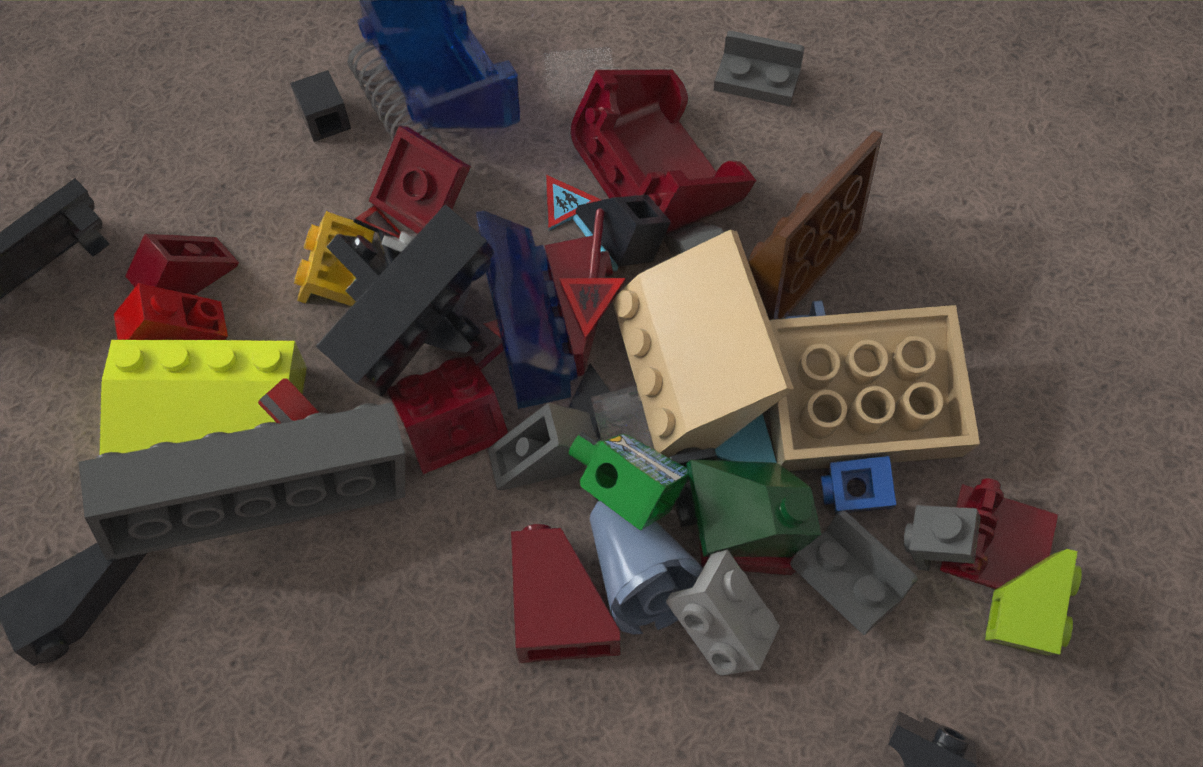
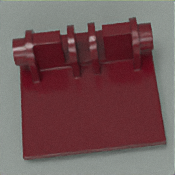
[939,478,1058,589]

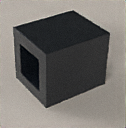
[290,70,351,142]

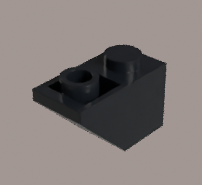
[575,195,671,266]

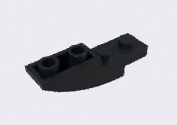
[327,234,487,353]

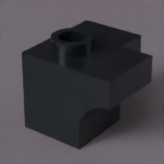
[888,711,977,767]

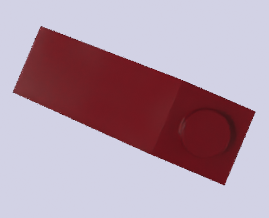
[545,235,613,377]

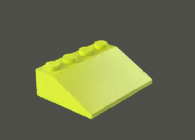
[100,340,307,455]

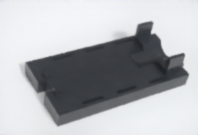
[0,178,110,300]

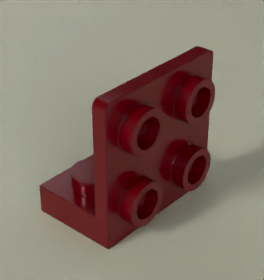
[387,356,508,474]

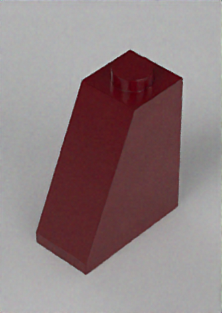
[511,524,621,663]

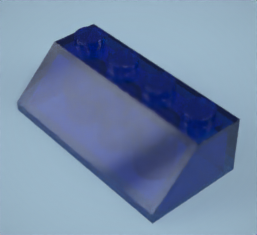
[476,211,578,409]

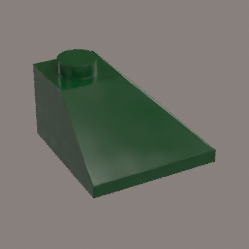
[687,460,822,557]

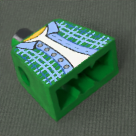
[569,430,689,530]

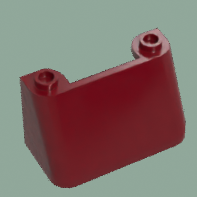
[570,69,757,235]

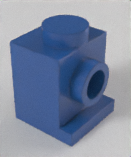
[821,456,896,514]

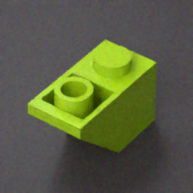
[985,549,1082,655]

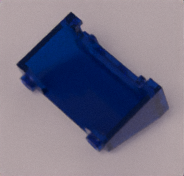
[357,0,520,129]

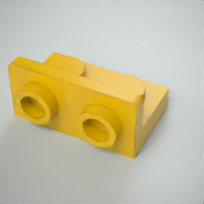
[294,211,375,306]

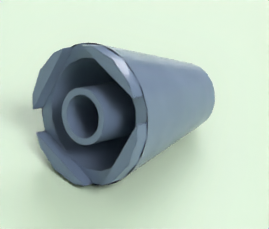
[590,501,703,634]

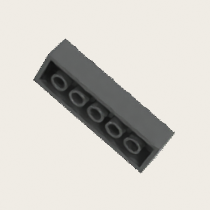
[79,402,405,561]

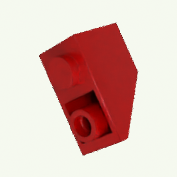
[114,283,228,340]

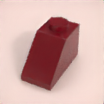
[125,234,239,295]

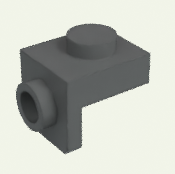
[904,505,981,571]

